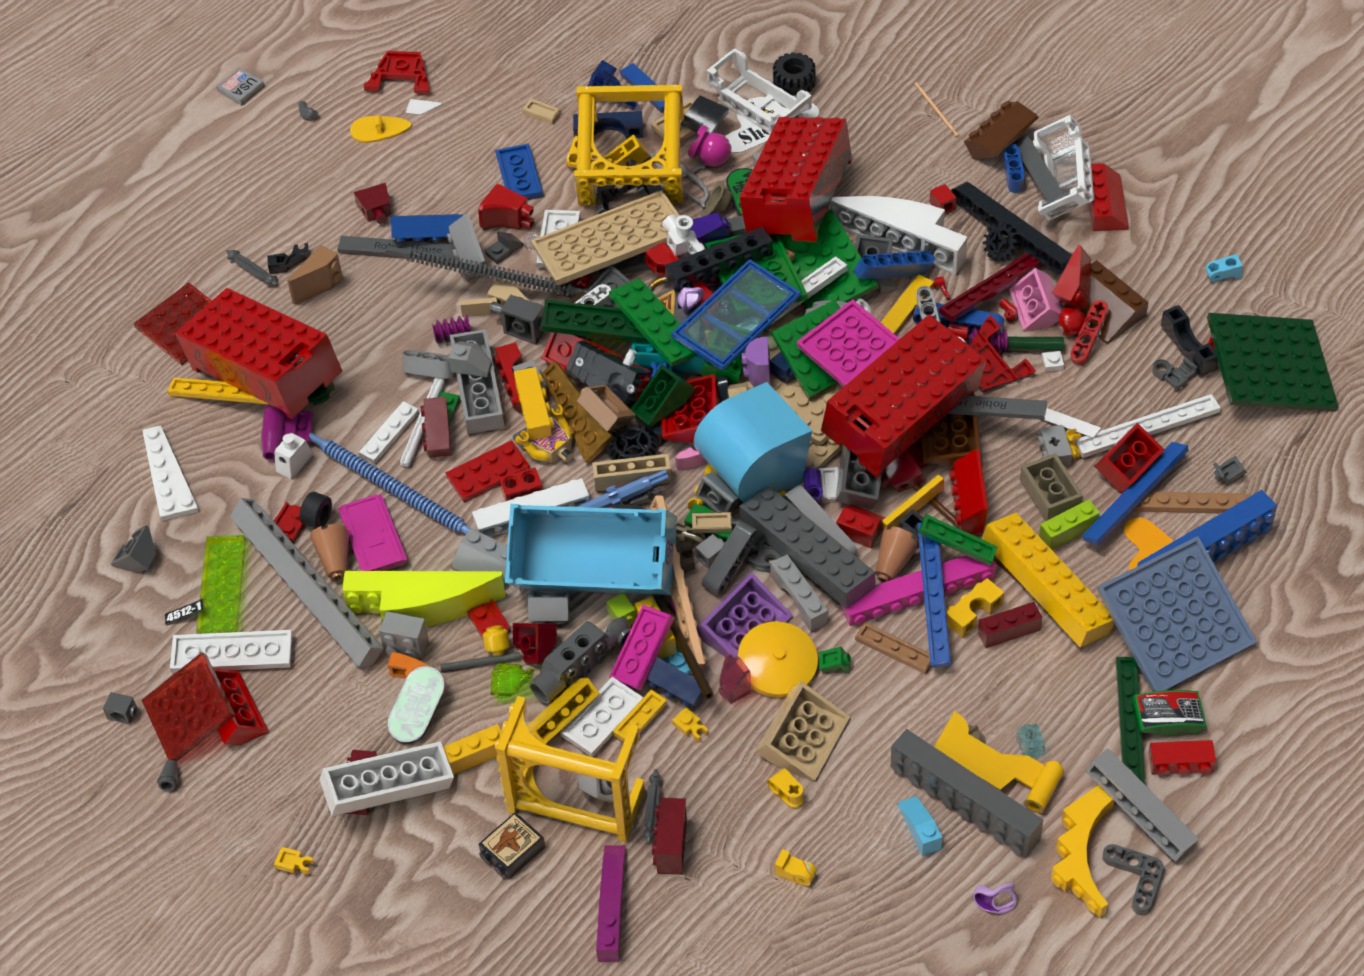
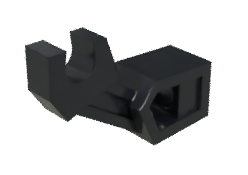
[267,243,309,274]

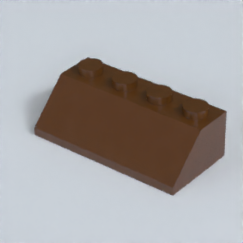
[964,101,1039,159]

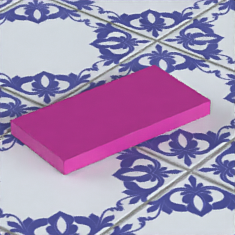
[609,605,675,691]

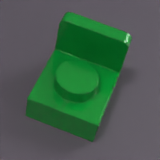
[819,646,852,673]

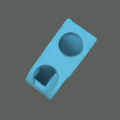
[1205,254,1242,283]

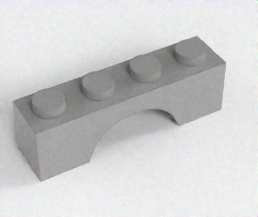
[770,554,828,632]

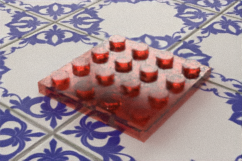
[133,282,212,366]
[141,652,236,762]

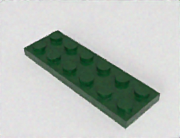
[541,299,650,344]

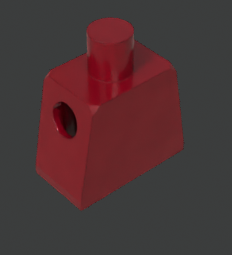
[354,183,392,224]
[880,449,927,492]

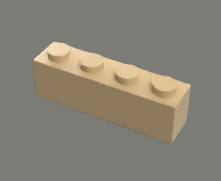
[592,454,671,491]

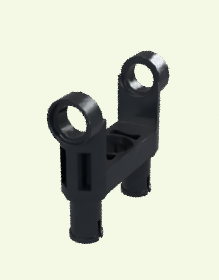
[596,160,650,214]

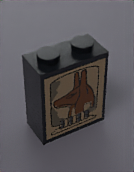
[478,812,545,879]

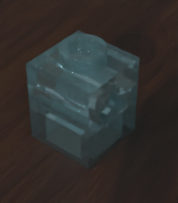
[1016,724,1046,758]

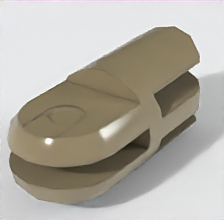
[676,523,706,548]

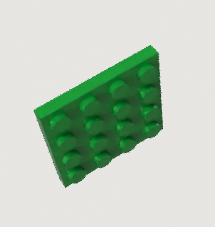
[771,299,840,398]

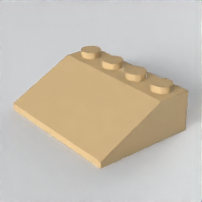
[755,681,850,782]

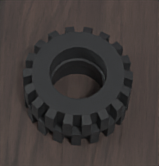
[773,52,816,96]

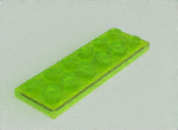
[196,535,246,634]

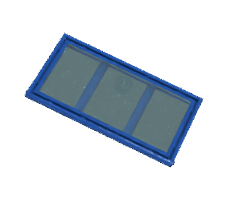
[671,259,801,371]

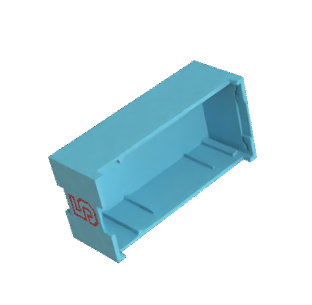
[505,504,677,595]

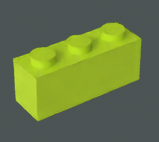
[1039,499,1100,550]

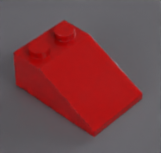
[1052,245,1091,312]

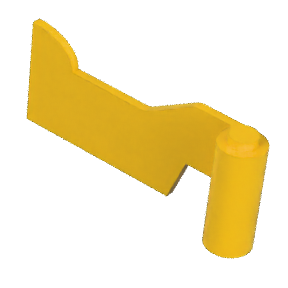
[934,711,1064,813]

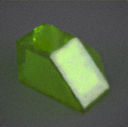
[491,663,535,699]

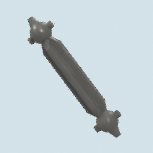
[226,250,278,286]
[643,769,661,844]

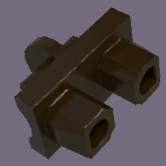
[676,537,695,577]

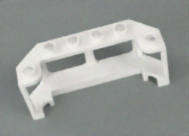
[707,48,812,134]

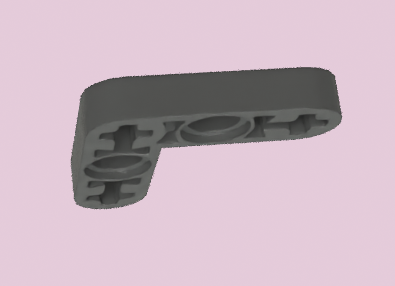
[1102,844,1164,915]

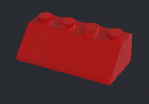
[1088,163,1129,231]
[949,449,988,533]
[195,667,269,745]

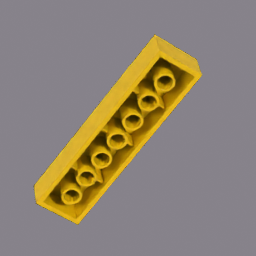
[982,512,1115,648]

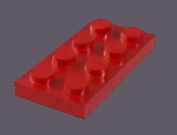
[445,440,530,503]

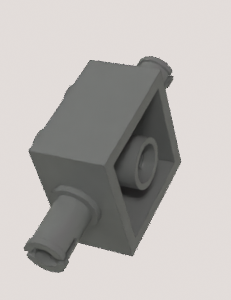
[489,295,551,345]

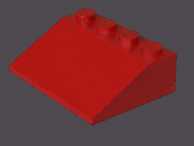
[662,374,721,443]

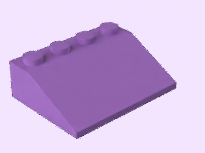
[697,572,792,666]

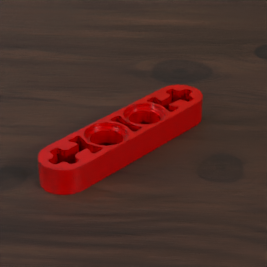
[1070,300,1108,365]

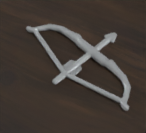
[648,152,709,208]

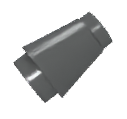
[157,760,178,791]

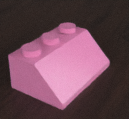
[1009,268,1062,331]

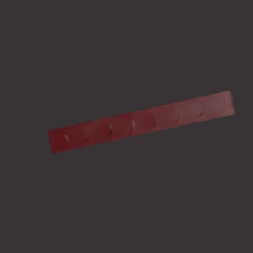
[939,253,1043,322]

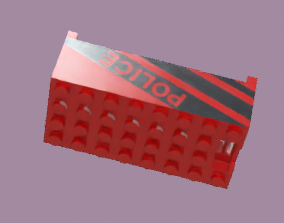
[739,116,853,241]

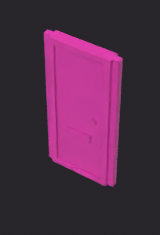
[338,494,408,571]

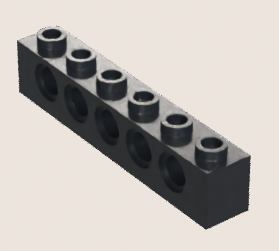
[665,227,773,292]

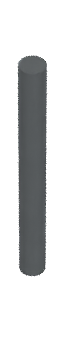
[440,652,520,672]

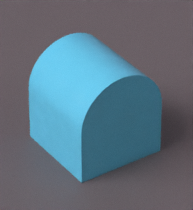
[694,382,812,502]

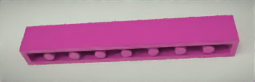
[841,555,996,626]

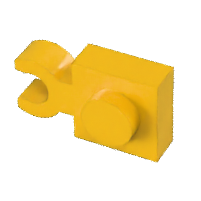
[672,708,708,742]
[274,847,314,874]

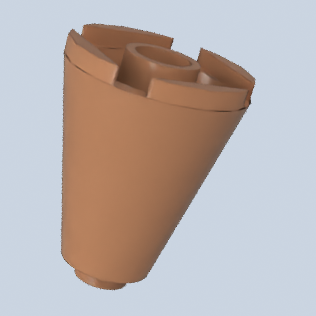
[310,524,349,580]
[875,526,919,583]

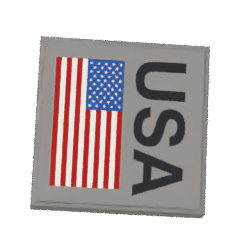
[216,67,264,105]

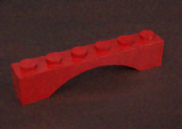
[645,242,729,331]

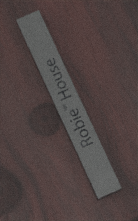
[337,236,456,261]
[947,396,1047,420]

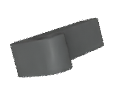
[702,521,765,596]

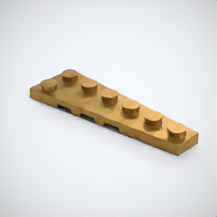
[541,361,615,463]

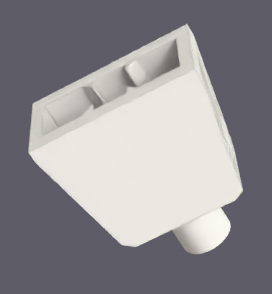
[275,433,313,480]

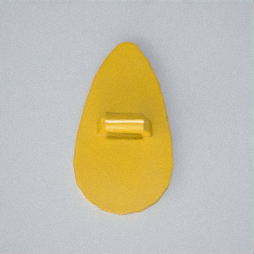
[350,115,412,143]

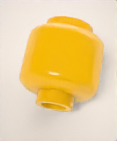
[483,625,510,656]

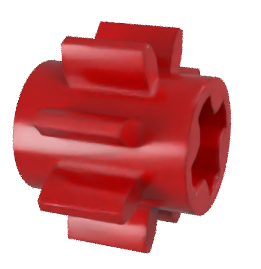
[571,273,592,289]

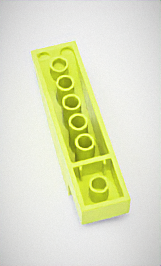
[342,571,506,627]

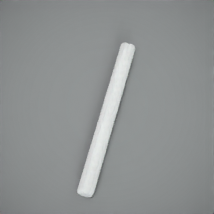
[400,378,445,468]

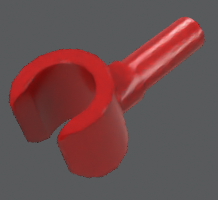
[934,277,951,300]

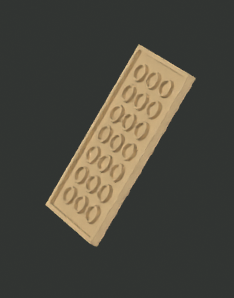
[531,190,680,286]

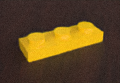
[613,690,667,742]

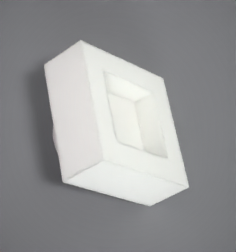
[1042,351,1064,372]

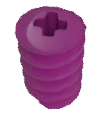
[432,315,471,343]
[970,328,1008,353]

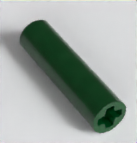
[1007,336,1064,351]

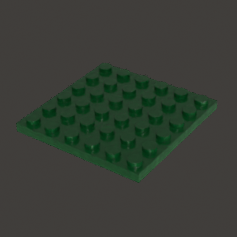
[1207,313,1339,411]

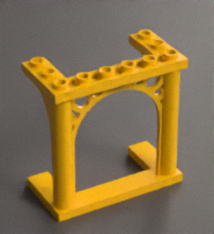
[574,85,684,206]
[495,696,645,843]

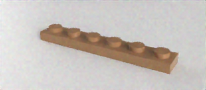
[1133,492,1250,513]

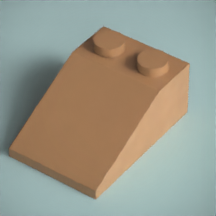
[287,245,343,305]

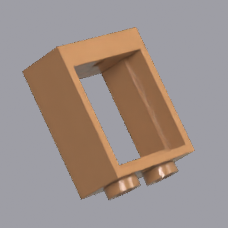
[577,384,635,432]

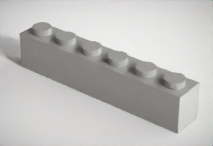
[1085,748,1199,862]

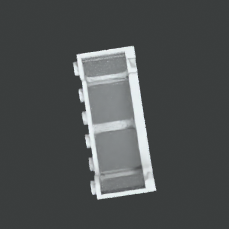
[1033,115,1094,220]

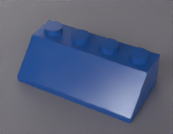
[390,214,463,242]

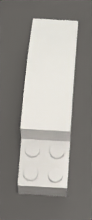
[829,196,967,275]

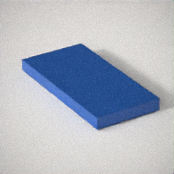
[495,143,543,200]

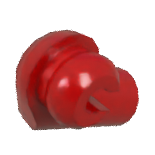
[999,298,1017,321]

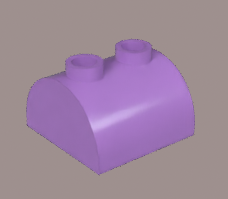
[742,337,771,387]

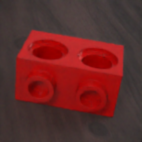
[499,467,543,502]

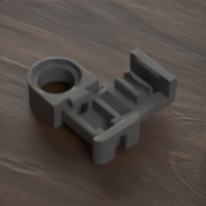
[1152,357,1197,392]

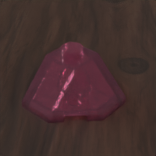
[718,654,751,704]

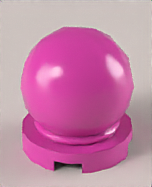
[688,125,732,167]

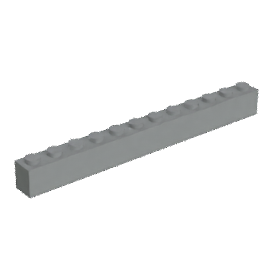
[230,498,384,667]

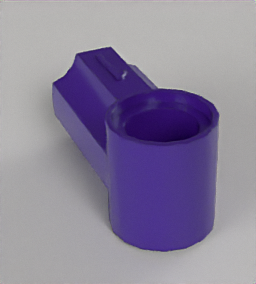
[804,468,823,505]

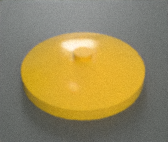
[737,621,818,698]

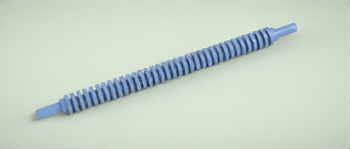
[309,433,470,534]

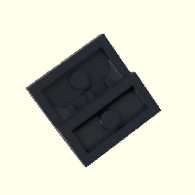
[681,95,729,134]

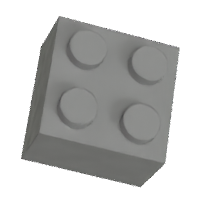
[379,611,429,660]

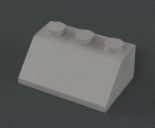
[447,214,485,281]
[451,528,507,586]

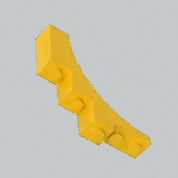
[1051,785,1114,918]

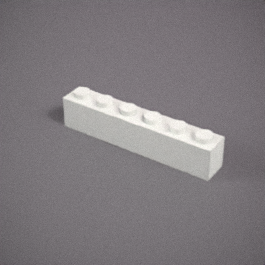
[472,478,590,537]

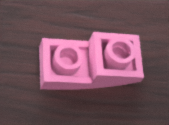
[675,447,707,470]

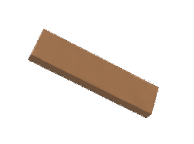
[855,622,931,674]

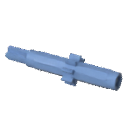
[577,470,669,508]

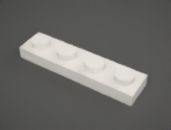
[359,401,419,464]

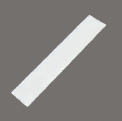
[1045,408,1101,438]

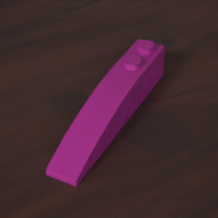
[596,845,626,962]

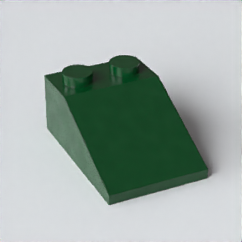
[631,364,695,427]

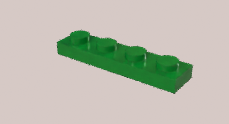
[918,514,997,566]

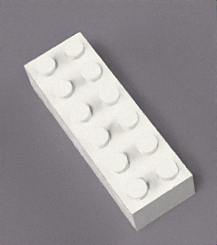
[319,742,454,816]

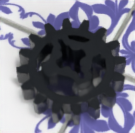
[982,222,1021,262]

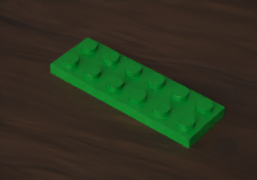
[609,278,698,367]

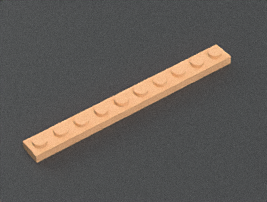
[650,496,706,674]

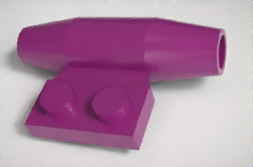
[261,404,313,461]

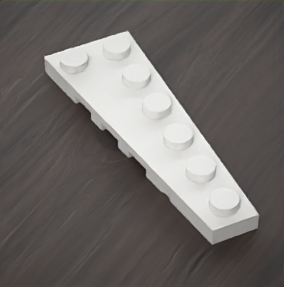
[142,425,198,521]

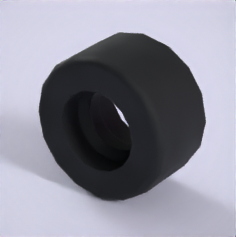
[299,492,332,529]

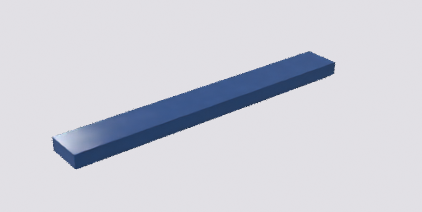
[1082,442,1189,545]
[917,523,951,668]

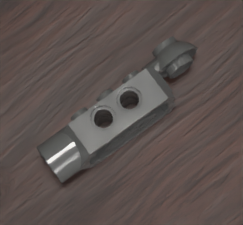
[529,616,631,704]

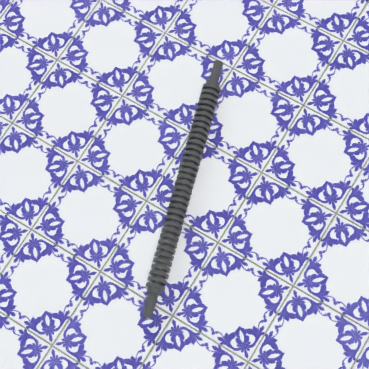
[386,245,590,297]

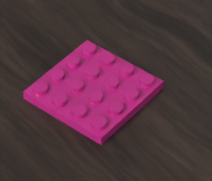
[796,299,899,387]

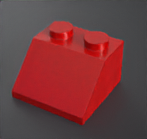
[836,505,886,548]

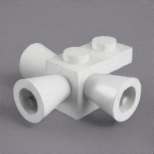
[662,215,705,258]

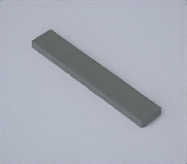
[1012,134,1065,204]

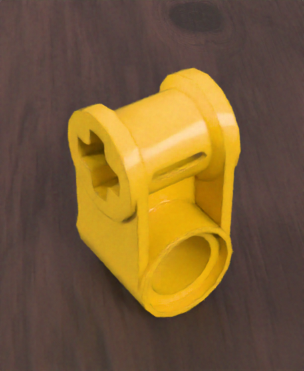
[767,768,804,808]

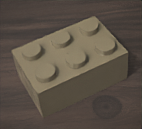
[1020,453,1083,521]

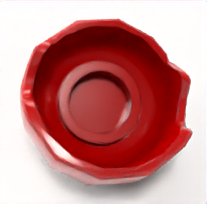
[1058,307,1085,337]

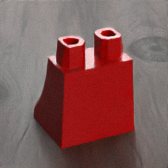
[478,183,535,230]

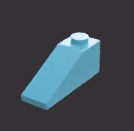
[897,796,942,856]

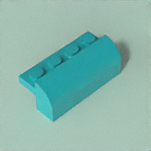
[631,343,708,374]

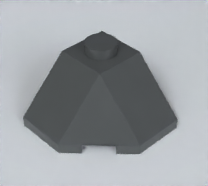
[110,525,156,573]

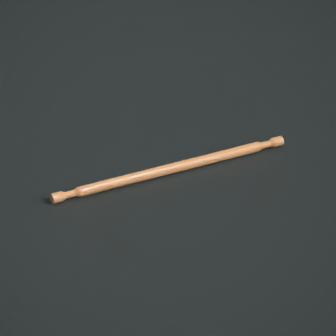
[914,82,959,137]

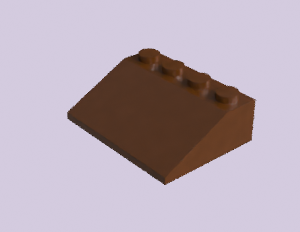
[1059,260,1149,344]
[921,393,983,468]

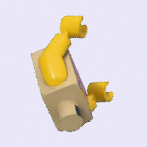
[515,404,574,464]

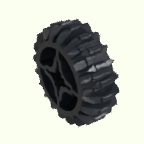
[607,424,658,460]

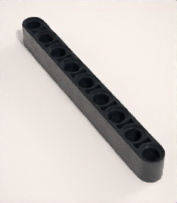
[951,182,1072,275]

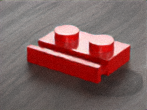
[274,502,305,544]
[467,599,511,639]

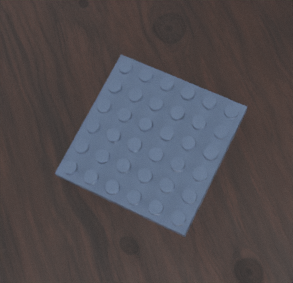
[1096,536,1257,692]

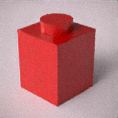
[929,184,956,214]

